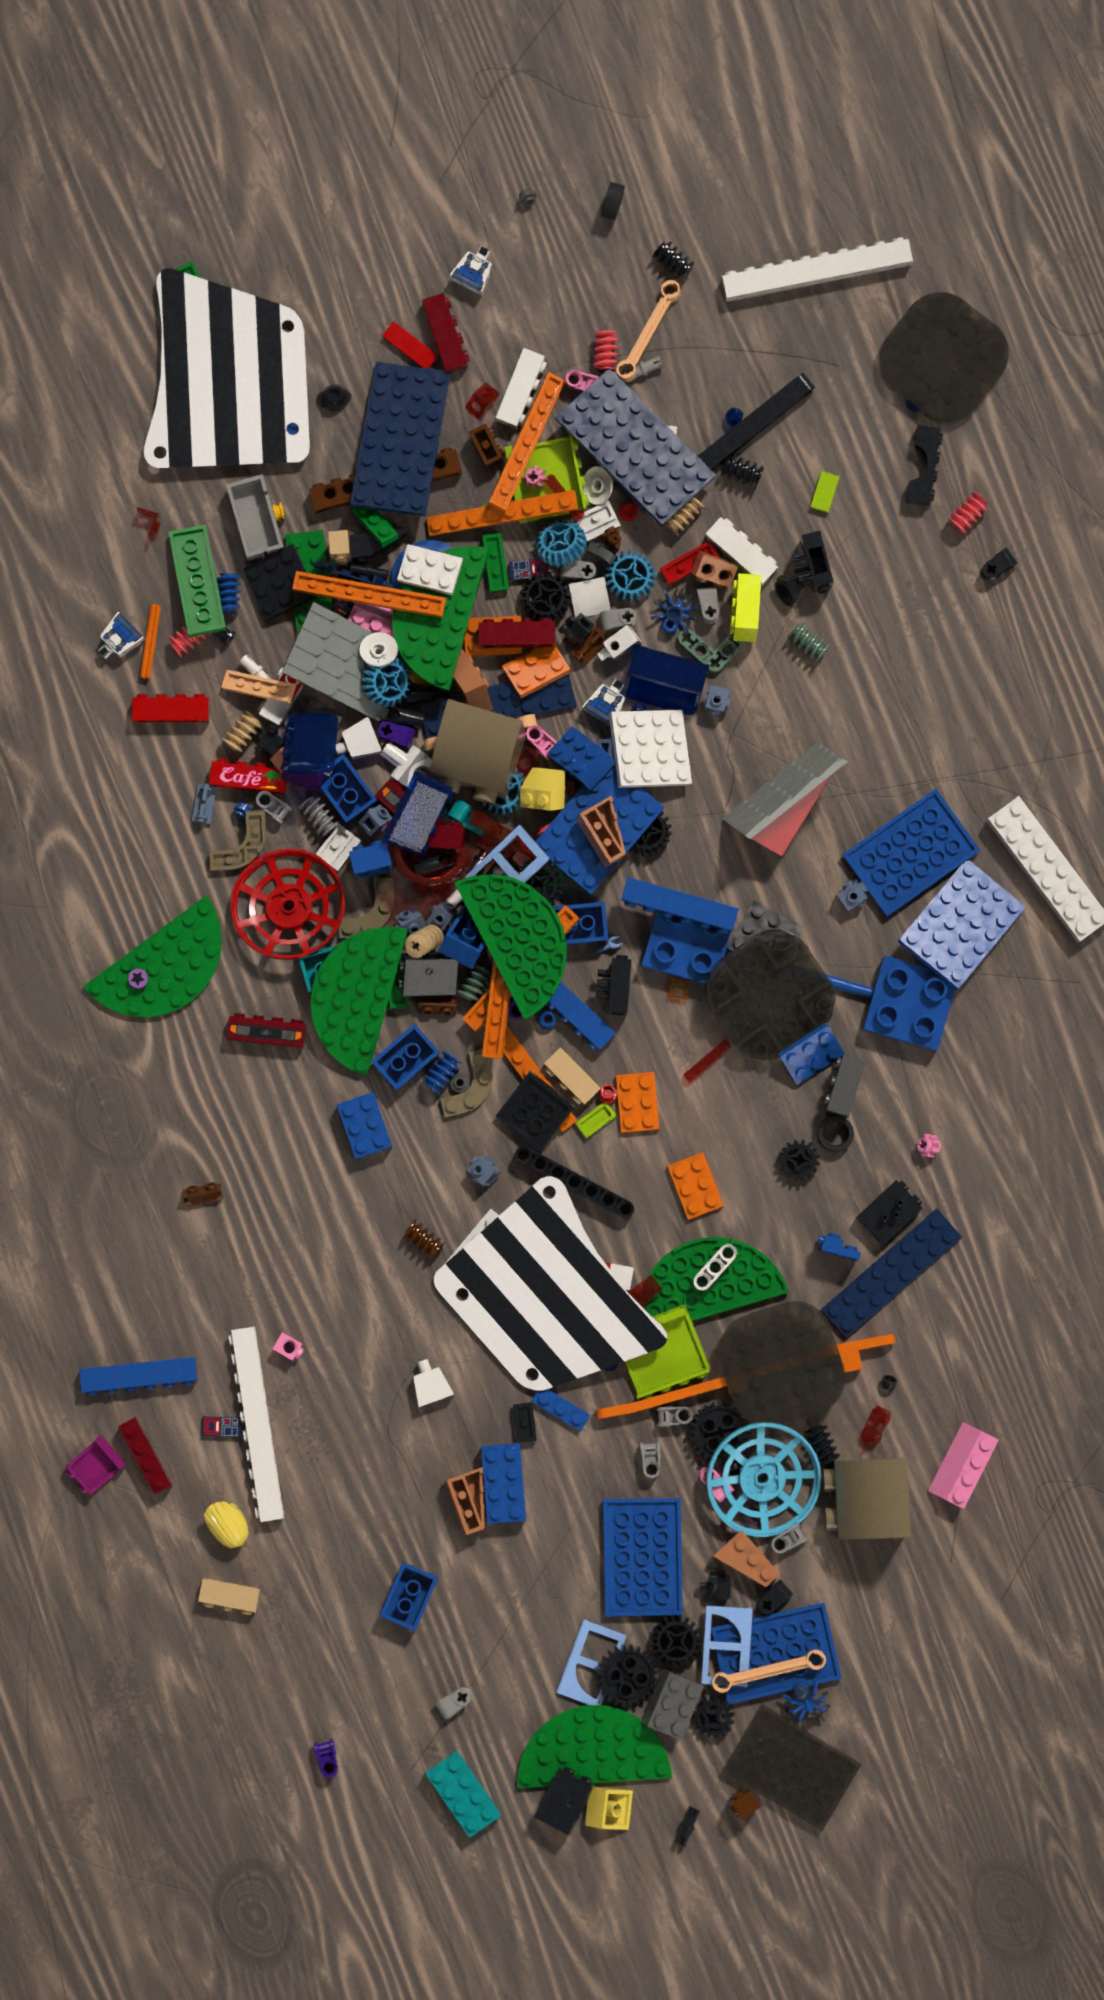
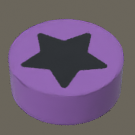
[128,969,148,989]

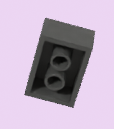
[823,1054,866,1118]
[641,1668,704,1740]

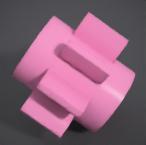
[523,465,548,490]
[917,1134,941,1158]

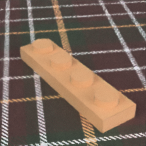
[221,670,296,704]

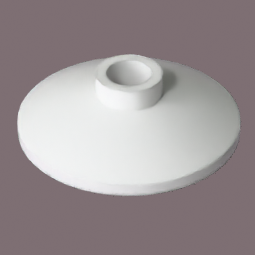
[583,466,613,505]
[359,632,398,667]

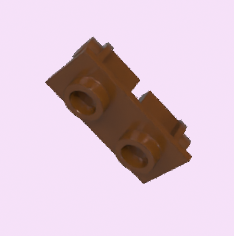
[602,526,621,550]
[570,626,609,666]
[418,995,457,1016]
[183,1182,223,1207]

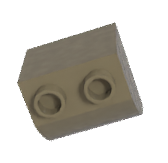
[430,699,526,805]
[823,1458,911,1539]

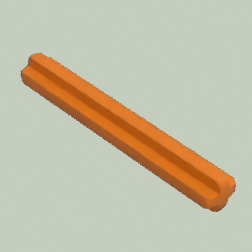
[140,604,161,679]

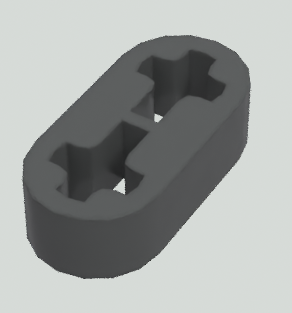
[585,542,616,565]

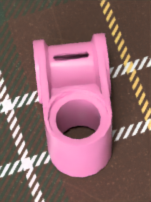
[565,370,599,393]
[525,725,557,761]
[699,1467,734,1503]

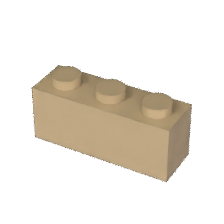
[328,530,351,566]
[544,1047,601,1105]
[198,1578,261,1615]

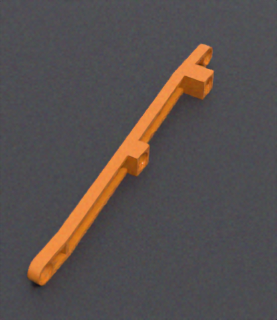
[595,1334,896,1419]

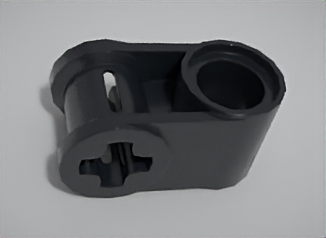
[981,547,1018,581]
[757,1579,793,1614]

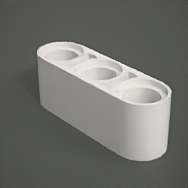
[693,1244,737,1291]

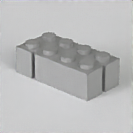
[226,474,284,561]

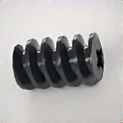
[652,241,695,282]
[721,454,764,488]
[803,1424,840,1466]

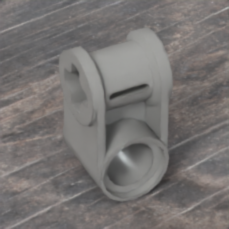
[559,559,597,581]
[697,586,719,624]
[600,608,637,632]
[256,791,292,824]
[656,1406,693,1427]
[640,1441,661,1479]
[770,1523,808,1553]
[434,1687,472,1721]

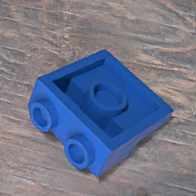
[817,1233,861,1261]

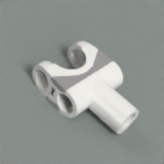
[380,742,432,795]

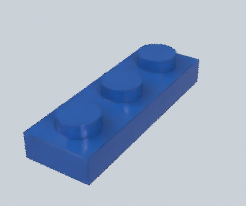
[531,1389,590,1431]

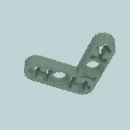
[678,629,746,673]

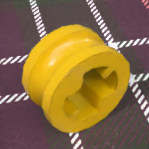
[272,502,285,521]

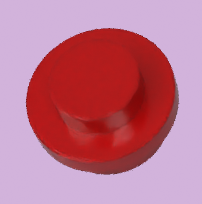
[619,503,638,522]
[598,1084,618,1103]

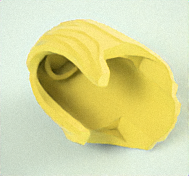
[204,1501,249,1548]

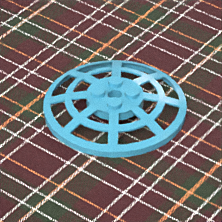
[706,1422,821,1537]

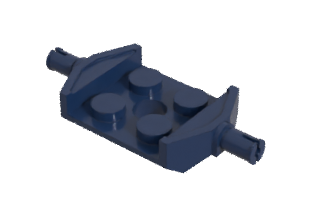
[314,560,397,589]

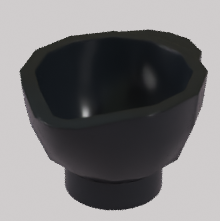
[317,384,352,412]
[775,575,803,607]

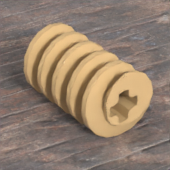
[665,497,705,536]
[221,710,262,752]
[405,925,444,958]

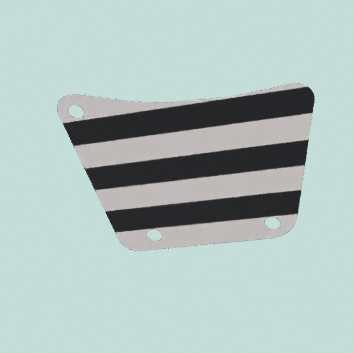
[144,268,310,468]
[434,1176,667,1391]

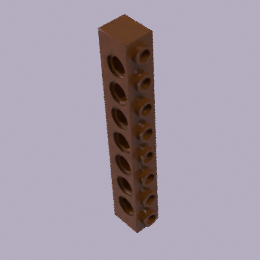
[309,448,462,514]

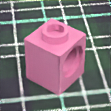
[273,1332,304,1361]

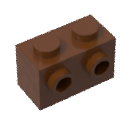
[469,424,505,469]
[729,1788,762,1819]

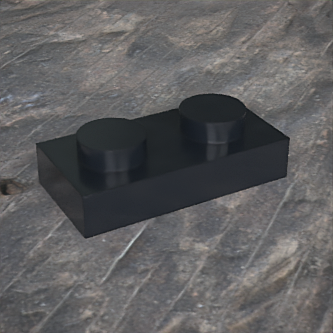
[513,1402,537,1443]

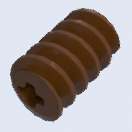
[403,1218,446,1259]

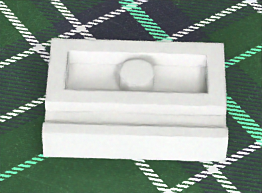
[574,501,621,543]
[316,824,361,871]

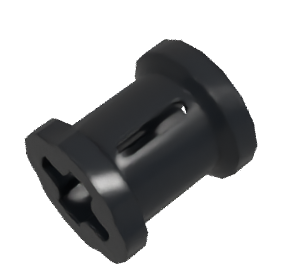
[211,627,236,645]

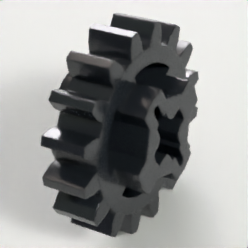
[778,1140,820,1181]
[693,1695,735,1739]

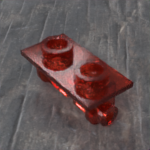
[860,1405,891,1447]

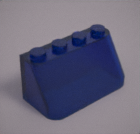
[623,645,710,715]
[280,713,338,792]
[383,770,455,857]

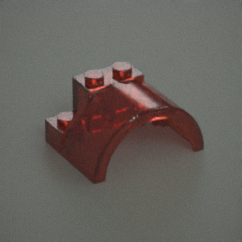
[392,847,470,895]

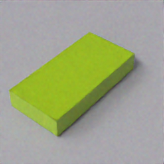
[810,471,840,513]
[575,1102,617,1139]

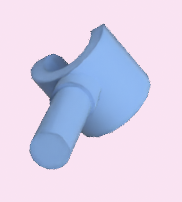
[596,936,623,955]

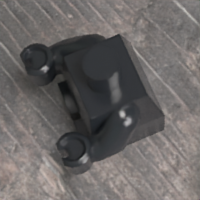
[558,613,595,644]
[255,725,288,757]
[700,1568,731,1599]

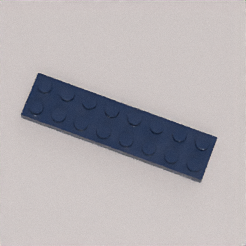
[420,674,576,739]
[821,1208,962,1338]

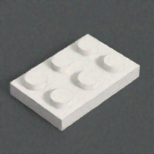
[397,544,463,596]

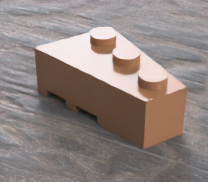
[452,649,493,711]
[576,795,626,868]
[444,1467,484,1536]
[712,1530,780,1587]

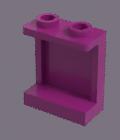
[65,1435,127,1495]

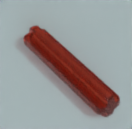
[544,474,585,522]
[684,1039,731,1082]

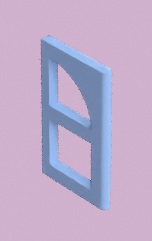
[465,825,550,883]
[701,1606,753,1687]
[556,1619,627,1705]

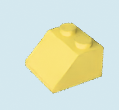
[520,767,565,811]
[585,1787,633,1830]

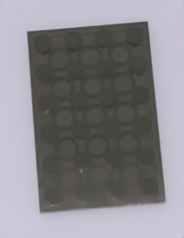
[722,1704,862,1831]

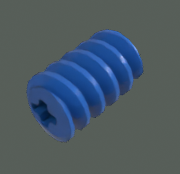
[217,573,241,614]
[423,1051,462,1094]

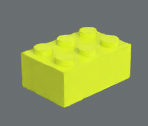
[730,573,761,642]

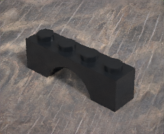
[906,425,943,506]

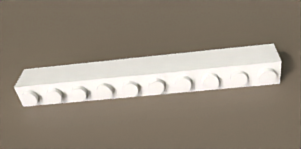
[722,237,913,302]
[229,1327,285,1522]

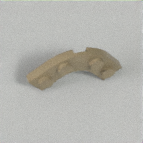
[209,810,266,871]
[339,877,394,939]
[440,1049,493,1118]

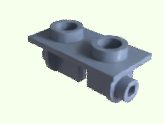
[192,783,217,824]

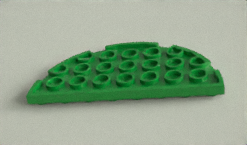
[392,546,489,692]
[454,874,567,1020]
[83,895,222,1018]
[311,926,408,1076]
[639,1237,789,1321]
[517,1705,672,1788]

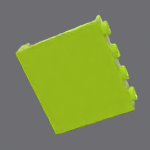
[504,434,589,524]
[625,1304,711,1399]

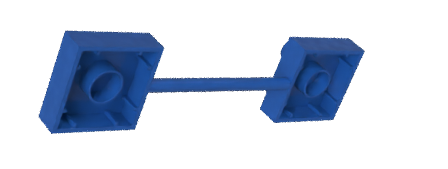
[641,911,955,1052]

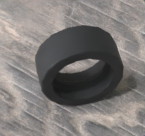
[601,182,625,220]
[817,1115,854,1152]

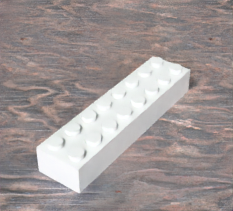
[987,796,1104,943]

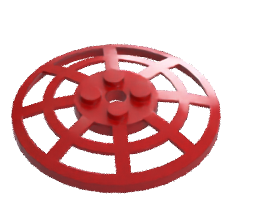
[230,848,346,960]

